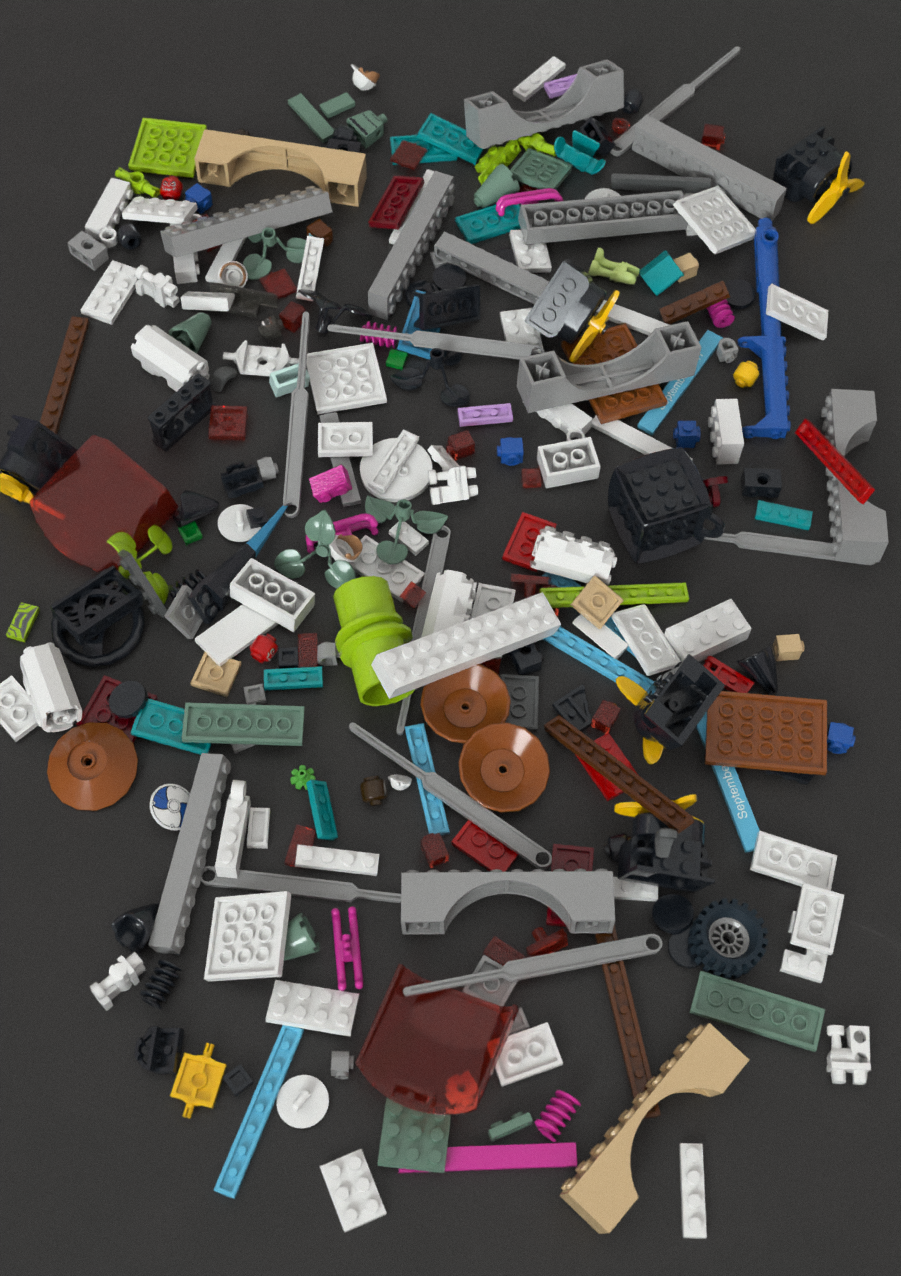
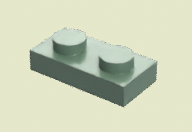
[488,1111,533,1142]

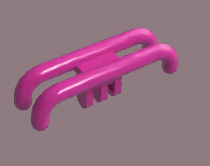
[496,188,563,216]
[306,513,378,553]
[331,906,364,991]

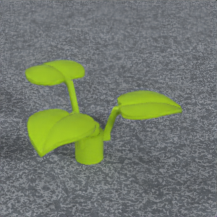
[107,525,172,604]

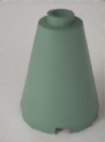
[473,164,520,208]
[168,312,212,354]
[284,912,321,961]

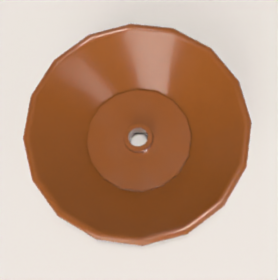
[420,664,511,743]
[47,722,138,811]
[459,722,550,812]

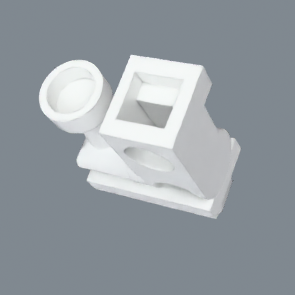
[135,265,180,308]
[428,465,478,505]
[89,952,146,1011]
[826,1025,871,1085]

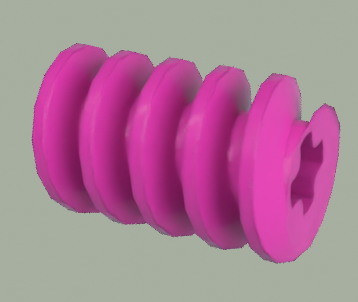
[707,299,735,328]
[360,321,398,349]
[535,1090,581,1142]

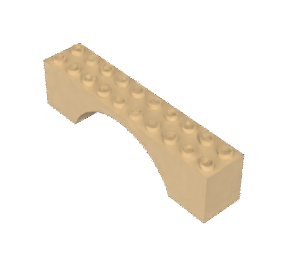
[194,129,367,207]
[559,1023,749,1234]

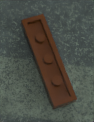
[659,281,730,324]

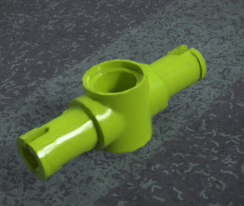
[517,133,556,157]
[115,167,160,198]

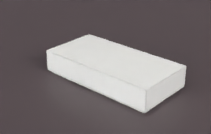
[247,807,270,849]

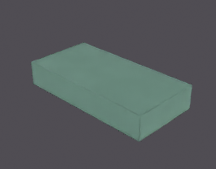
[320,92,355,119]

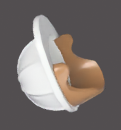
[351,64,380,90]
[218,261,248,294]
[329,534,363,563]

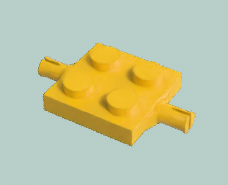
[170,1043,227,1119]

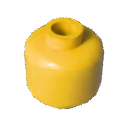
[733,361,759,388]

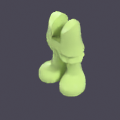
[588,248,640,285]

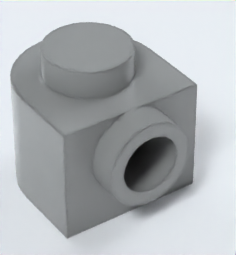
[716,338,739,363]
[257,457,279,481]
[317,642,340,666]
[331,1051,354,1079]

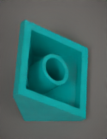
[639,250,684,296]

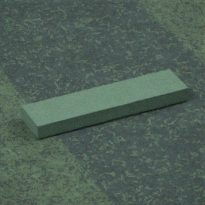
[288,93,334,143]

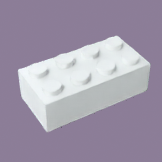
[230,558,315,632]
[664,599,752,662]

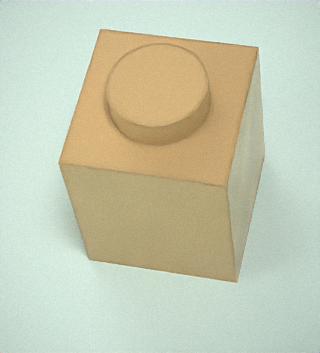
[673,253,699,283]
[773,634,804,661]

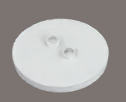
[360,438,432,502]

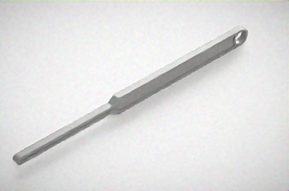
[610,46,740,156]
[283,312,310,518]
[327,324,545,360]
[396,525,451,736]
[704,531,876,565]
[349,723,552,869]
[200,866,401,903]
[403,934,662,997]

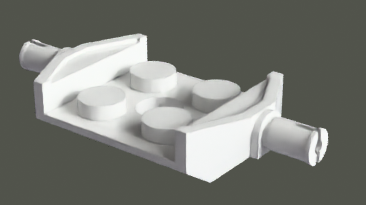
[223,341,299,377]

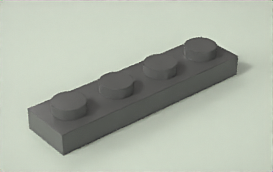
[117,549,167,617]

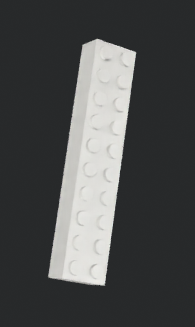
[371,592,561,699]

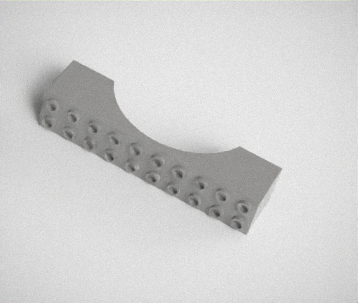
[464,59,624,149]
[517,321,702,413]
[821,389,889,562]
[401,869,615,935]

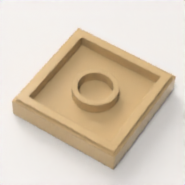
[570,575,623,629]
[190,652,242,697]

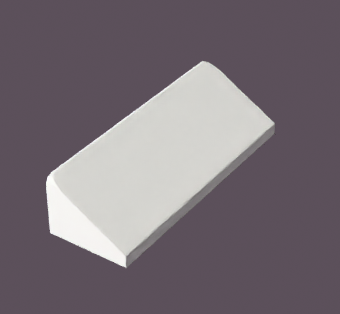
[180,291,235,311]
[572,614,629,660]

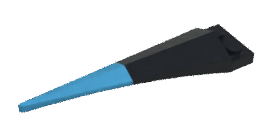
[188,506,287,624]

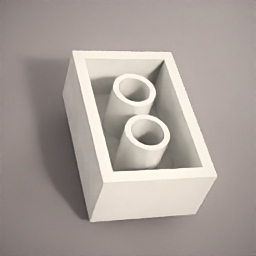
[708,399,744,465]
[537,437,601,488]

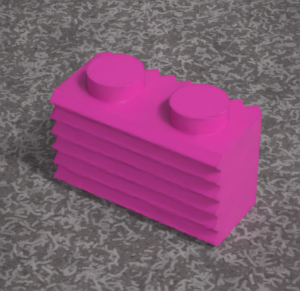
[309,464,352,503]

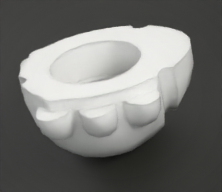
[388,775,412,790]

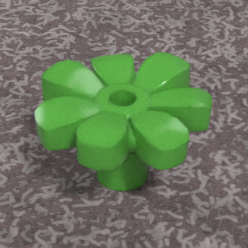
[290,765,316,790]

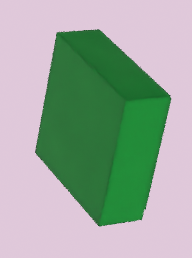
[386,349,408,370]
[178,521,203,545]

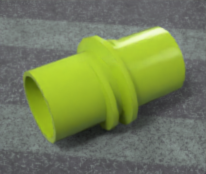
[333,576,415,706]

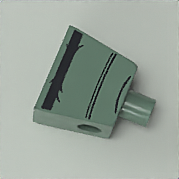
[347,110,387,149]

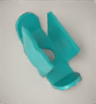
[554,130,606,175]

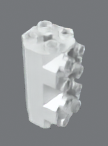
[131,325,210,392]
[530,526,617,586]
[421,570,477,638]
[20,642,82,733]

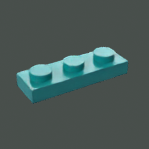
[755,500,813,530]
[264,667,323,690]
[306,780,338,840]

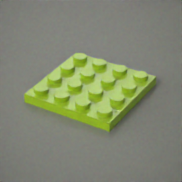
[128,118,207,178]

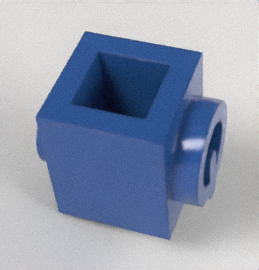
[185,183,213,214]
[673,421,701,448]
[497,437,523,466]
[827,722,856,754]

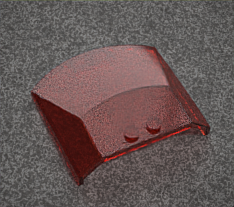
[29,435,179,572]
[355,964,519,1115]

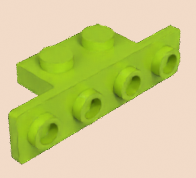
[475,140,521,185]

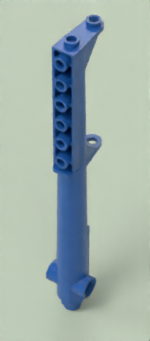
[738,218,791,439]

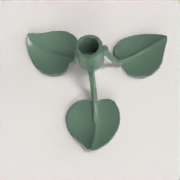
[243,227,306,280]
[365,495,448,565]
[274,510,356,589]

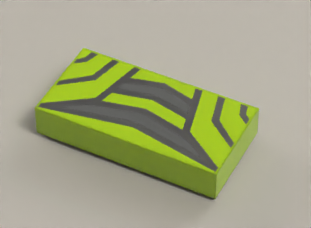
[6,602,40,642]

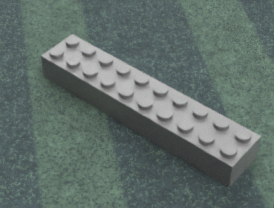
[632,115,787,221]
[368,171,455,320]
[160,186,332,258]
[518,190,688,245]

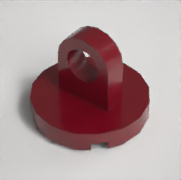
[703,476,729,508]

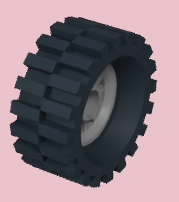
[688,898,768,979]

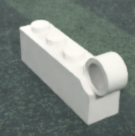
[85,178,133,248]
[170,214,201,284]
[536,403,592,441]
[215,780,251,879]

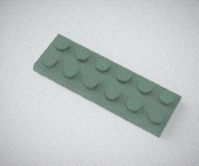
[182,703,305,746]
[689,971,825,1052]

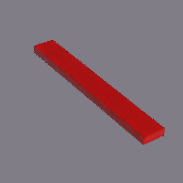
[795,418,875,505]

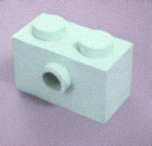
[269,363,310,398]

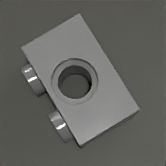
[68,231,109,271]

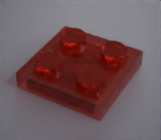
[208,406,248,440]

